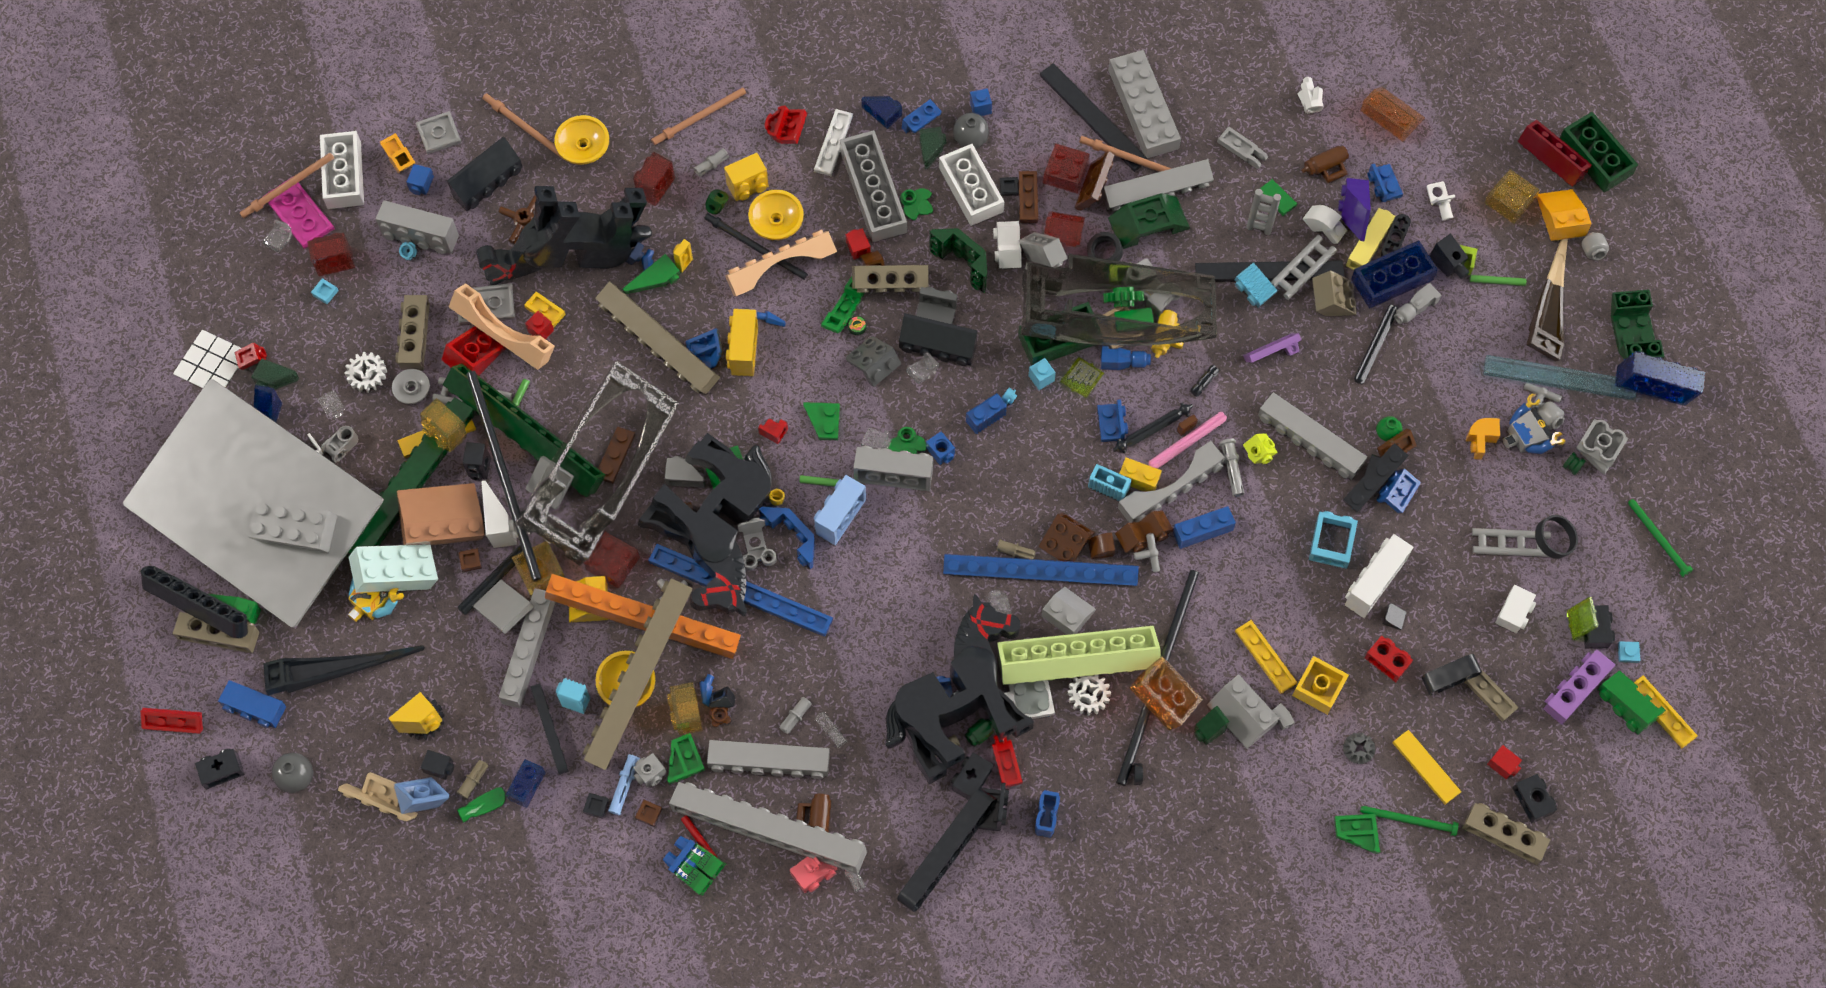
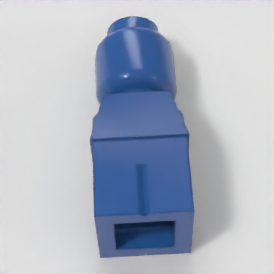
[1101,346,1151,370]

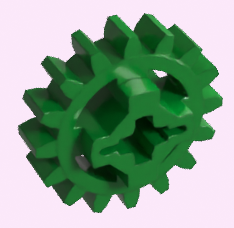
[1103,287,1144,307]

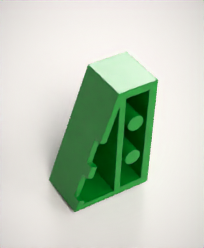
[1597,670,1666,735]

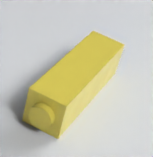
[1346,208,1395,274]

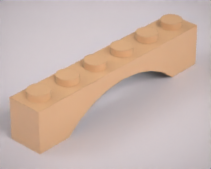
[725,229,837,296]
[449,283,555,370]

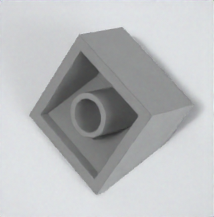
[1042,587,1096,635]

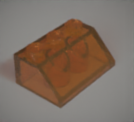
[1360,87,1425,142]
[1129,656,1203,730]

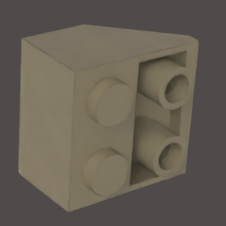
[1312,270,1357,316]

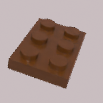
[1074,151,1114,211]

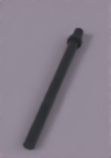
[704,213,808,280]

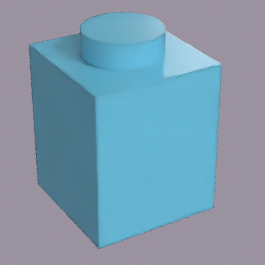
[1028,358,1056,390]

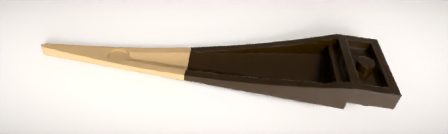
[1527,239,1568,362]

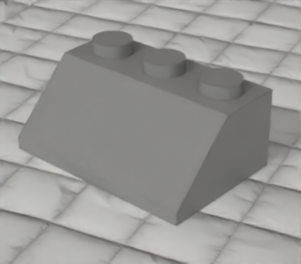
[1207,674,1279,749]

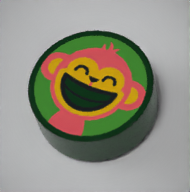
[848,316,867,335]

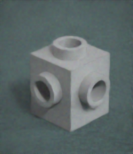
[633,753,667,788]

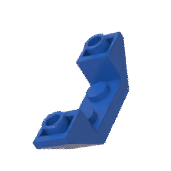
[759,507,815,569]

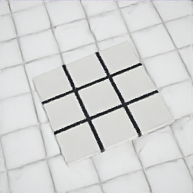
[173,330,241,388]

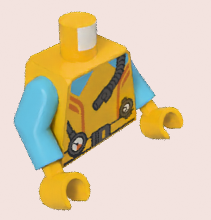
[348,578,404,622]

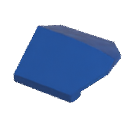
[686,328,723,369]

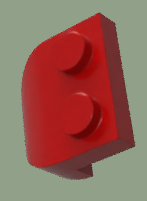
[765,105,807,144]

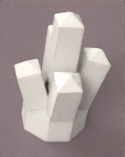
[1298,77,1323,114]

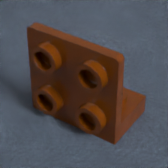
[1039,512,1095,562]

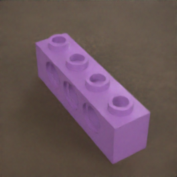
[1544,649,1615,725]

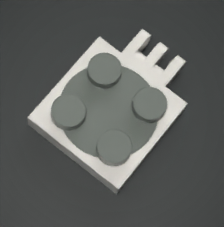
[1004,680,1055,719]

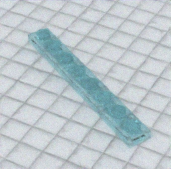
[1483,355,1637,400]

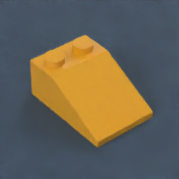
[1536,189,1592,241]

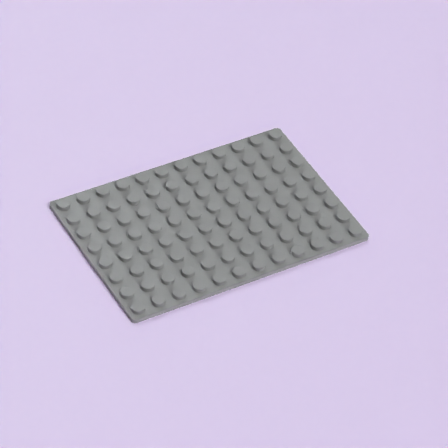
[123,379,383,628]

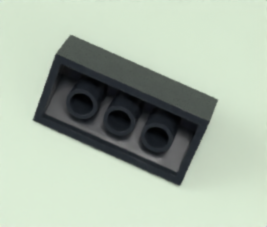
[447,136,523,211]
[899,313,978,366]

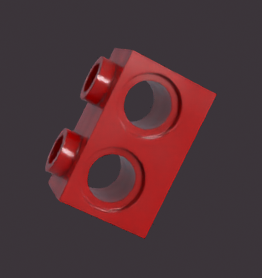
[1365,636,1413,683]

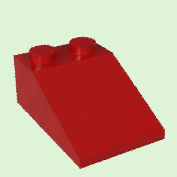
[441,326,506,376]

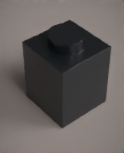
[420,750,454,780]

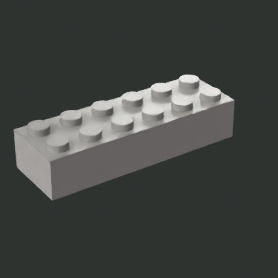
[1108,50,1181,158]
[840,130,907,243]

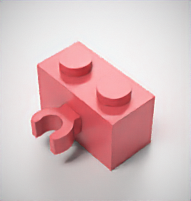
[790,857,837,893]

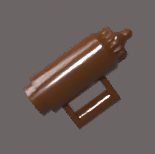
[1301,145,1349,183]
[796,793,832,832]

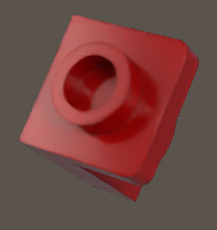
[234,343,267,370]

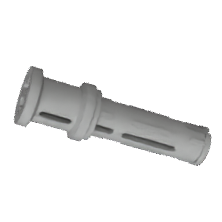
[1219,439,1245,497]

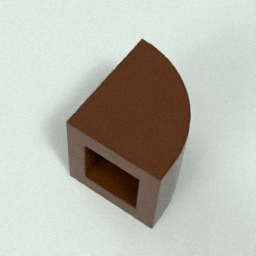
[860,250,885,280]
[1088,532,1115,559]

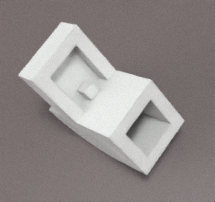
[1303,205,1347,244]

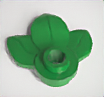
[900,188,933,221]
[888,427,926,454]

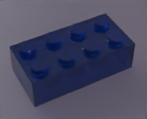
[1351,240,1438,309]
[1615,352,1705,405]

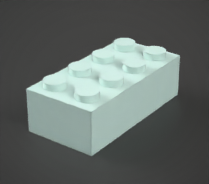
[349,544,438,593]

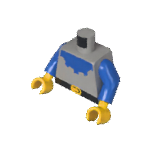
[1503,394,1565,454]

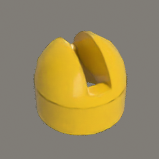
[769,489,785,506]

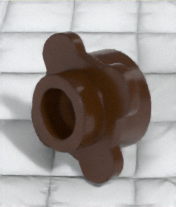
[709,707,731,727]

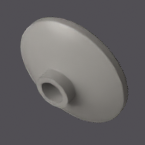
[392,369,430,404]

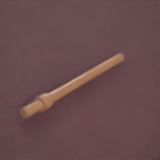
[651,87,746,145]
[483,93,564,160]
[1079,135,1171,172]
[240,153,334,218]

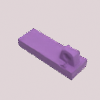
[1243,333,1301,362]

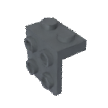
[916,287,957,324]
[846,336,901,387]

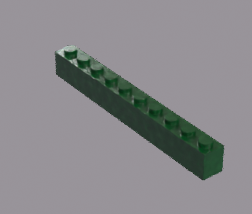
[443,364,606,497]
[346,397,475,557]

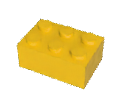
[726,309,758,376]

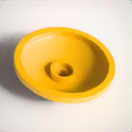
[555,115,609,165]
[748,190,804,240]
[595,651,655,707]

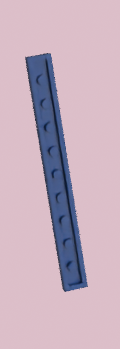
[648,544,833,637]
[943,554,1139,586]

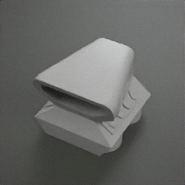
[1576,419,1628,475]

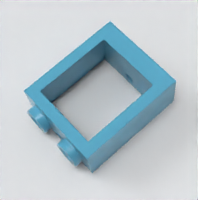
[1309,511,1358,569]

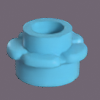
[399,242,417,260]
[1002,388,1017,405]

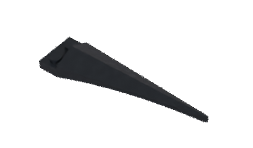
[263,645,425,696]

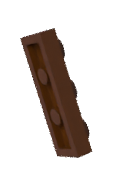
[1019,171,1038,223]
[598,426,635,484]

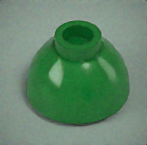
[1376,416,1403,442]

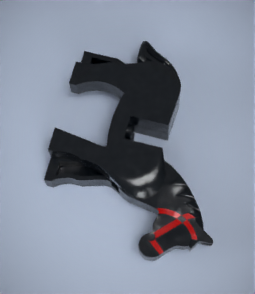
[476,186,652,286]
[638,433,772,616]
[885,594,1034,785]

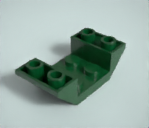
[1108,193,1190,249]
[929,228,987,293]
[1611,289,1665,362]

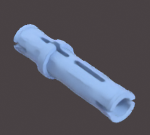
[608,754,640,815]

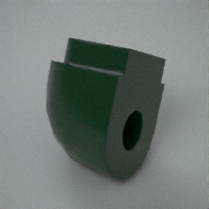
[705,189,729,214]

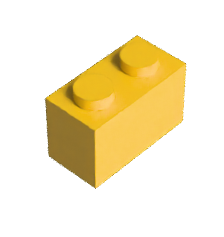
[1119,458,1162,492]

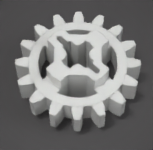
[345,352,387,392]
[1067,674,1111,715]

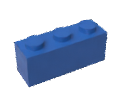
[1173,506,1236,549]
[218,680,286,728]

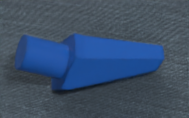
[641,249,654,271]
[757,311,786,327]
[699,674,714,707]

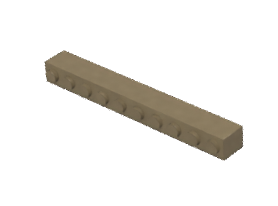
[582,578,693,770]

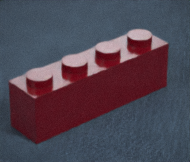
[1517,120,1592,187]

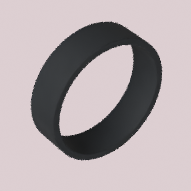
[1535,515,1578,559]

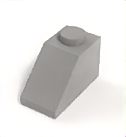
[665,456,705,488]

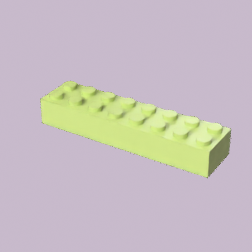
[997,626,1161,685]

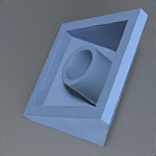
[394,777,449,814]

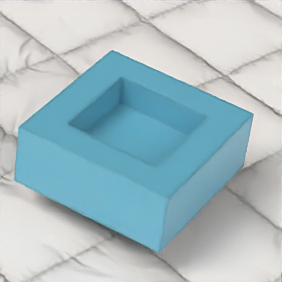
[311,278,339,304]
[1618,641,1640,663]

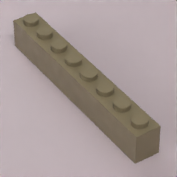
[595,281,720,394]

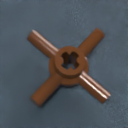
[499,195,536,244]

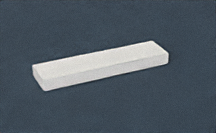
[814,109,853,176]

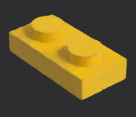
[673,239,693,273]
[524,292,566,328]

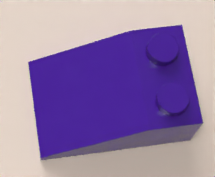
[1338,178,1371,241]

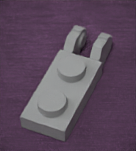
[1217,127,1268,169]

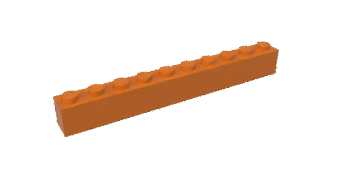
[545,574,741,659]

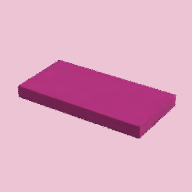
[264,176,335,249]

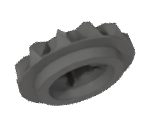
[1343,732,1375,764]

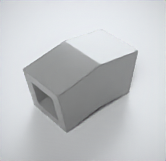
[1272,703,1295,730]

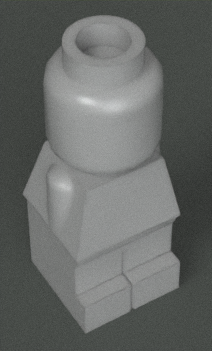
[1394,283,1442,324]

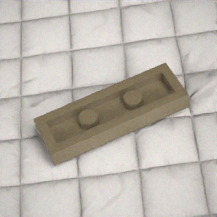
[1465,669,1518,722]

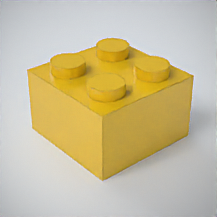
[724,153,769,201]
[1292,656,1349,715]

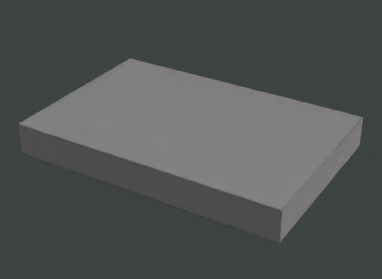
[458,283,515,325]
[473,580,534,634]

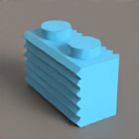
[1234,263,1277,308]
[1088,464,1132,501]
[556,678,590,714]

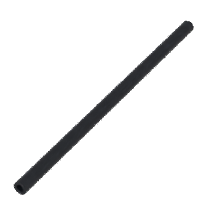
[466,371,542,582]
[1116,570,1199,786]

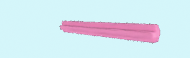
[1148,412,1227,469]

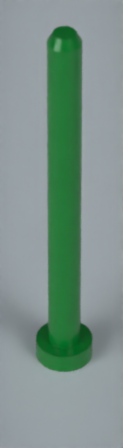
[1628,499,1694,577]
[1360,806,1459,836]

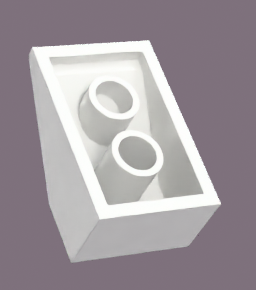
[481,481,518,548]

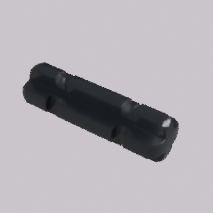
[1190,365,1219,397]

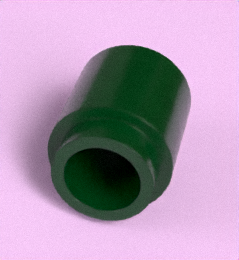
[964,718,994,747]

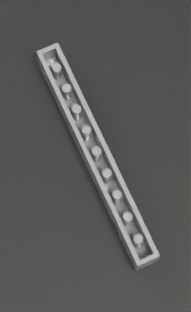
[669,782,867,874]

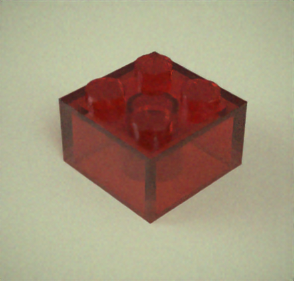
[1043,143,1090,194]
[633,152,675,206]
[1044,211,1086,247]
[307,232,355,277]
[584,531,640,589]

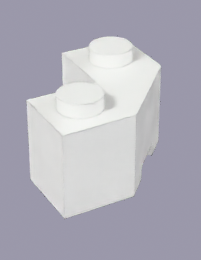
[993,221,1021,268]

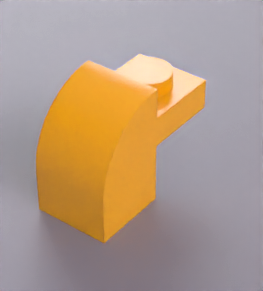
[380,133,415,173]
[1466,418,1500,460]

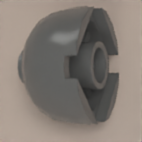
[953,112,989,149]
[272,752,314,793]

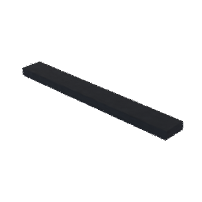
[1040,63,1148,172]
[1195,260,1344,282]

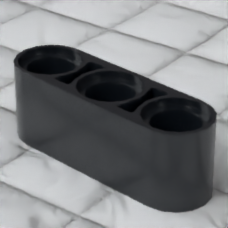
[1421,654,1482,696]

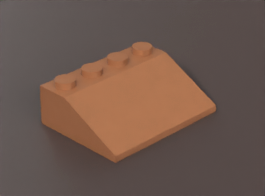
[397,483,484,545]

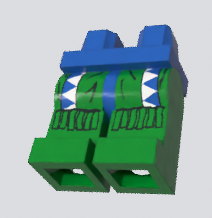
[663,836,726,896]

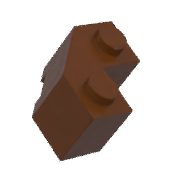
[1115,511,1174,553]

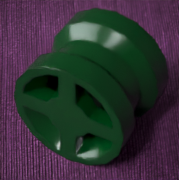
[1562,452,1586,476]

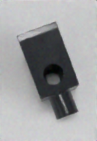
[1428,233,1470,279]

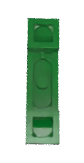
[821,276,865,334]

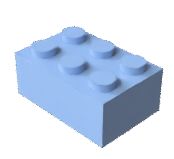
[814,475,866,545]

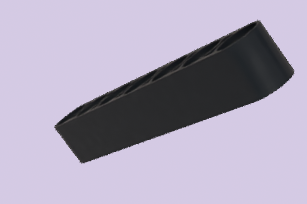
[140,566,248,638]
[897,788,997,912]

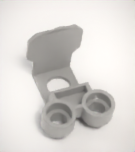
[738,518,777,570]

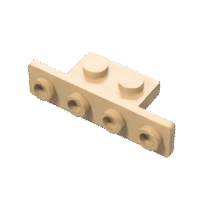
[338,772,418,821]

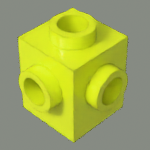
[1243,434,1278,464]

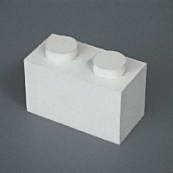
[1495,585,1536,633]

